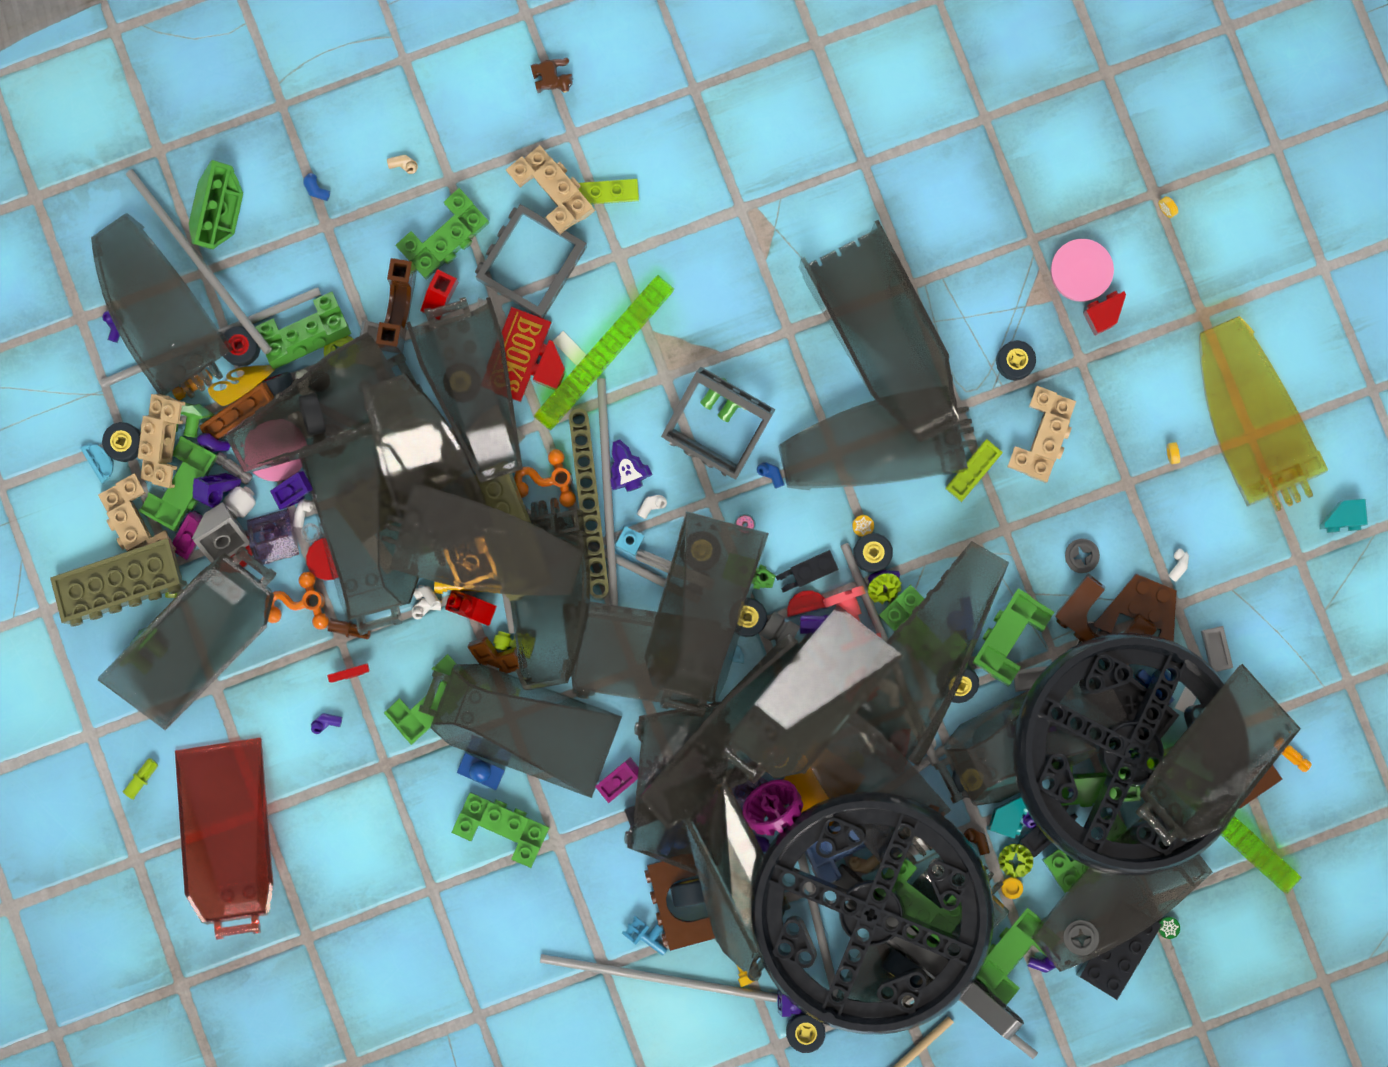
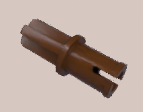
[327,618,372,639]

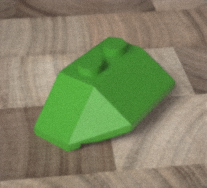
[188,160,243,249]

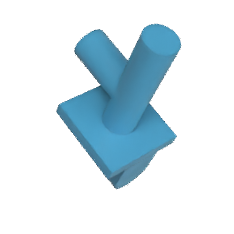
[622,916,667,956]

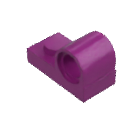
[172,510,203,560]
[595,757,644,803]

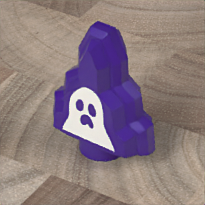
[610,440,653,492]

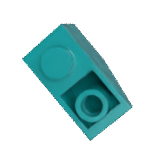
[1319,499,1368,533]
[987,796,1028,839]

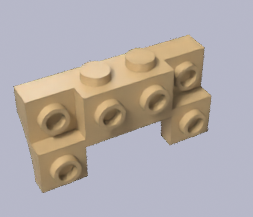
[506,145,595,234]
[1007,386,1076,483]
[138,394,185,488]
[98,473,177,551]

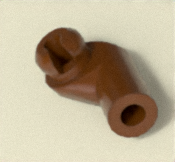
[964,828,990,856]

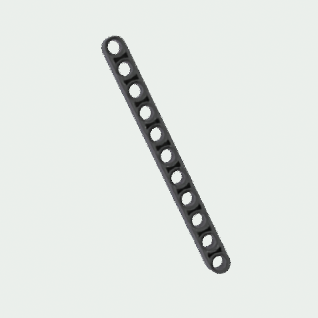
[832,864,1024,1040]

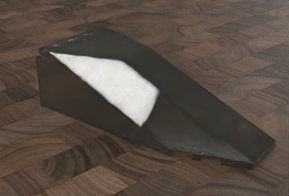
[799,220,960,443]

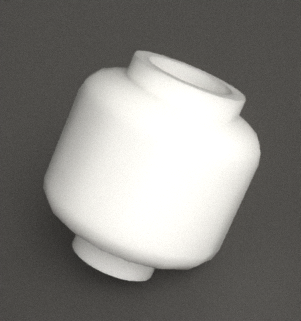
[223,486,256,519]

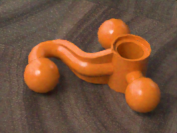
[514,449,576,507]
[265,572,329,630]

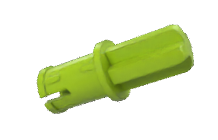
[122,758,158,800]

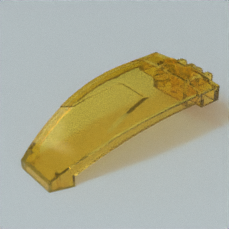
[1199,316,1328,512]

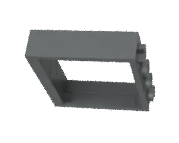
[475,204,587,319]
[661,367,776,479]

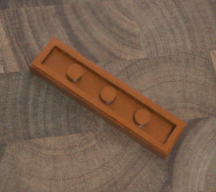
[199,382,276,440]

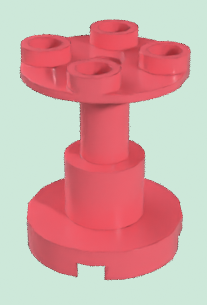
[823,585,882,653]

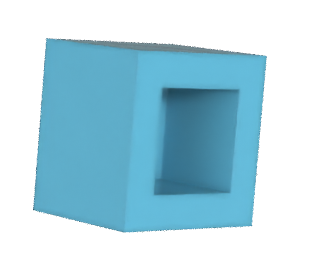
[615,526,645,556]

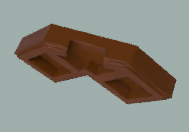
[467,637,527,674]

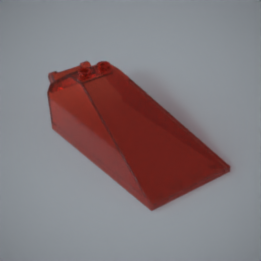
[175,737,274,940]

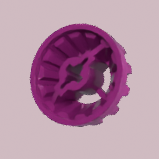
[743,780,803,836]

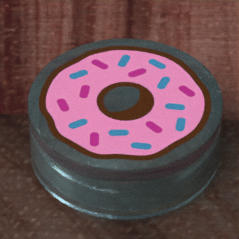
[734,514,756,536]

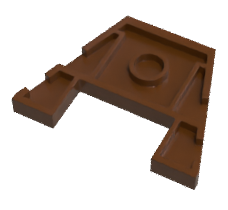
[1093,574,1177,642]

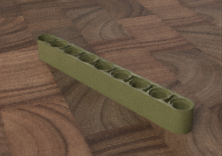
[569,408,609,601]

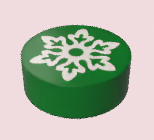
[1158,917,1180,939]

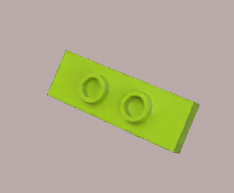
[579,179,639,205]
[945,439,1003,502]

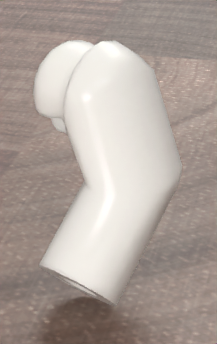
[637,495,667,519]

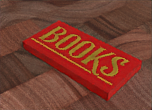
[480,307,552,402]

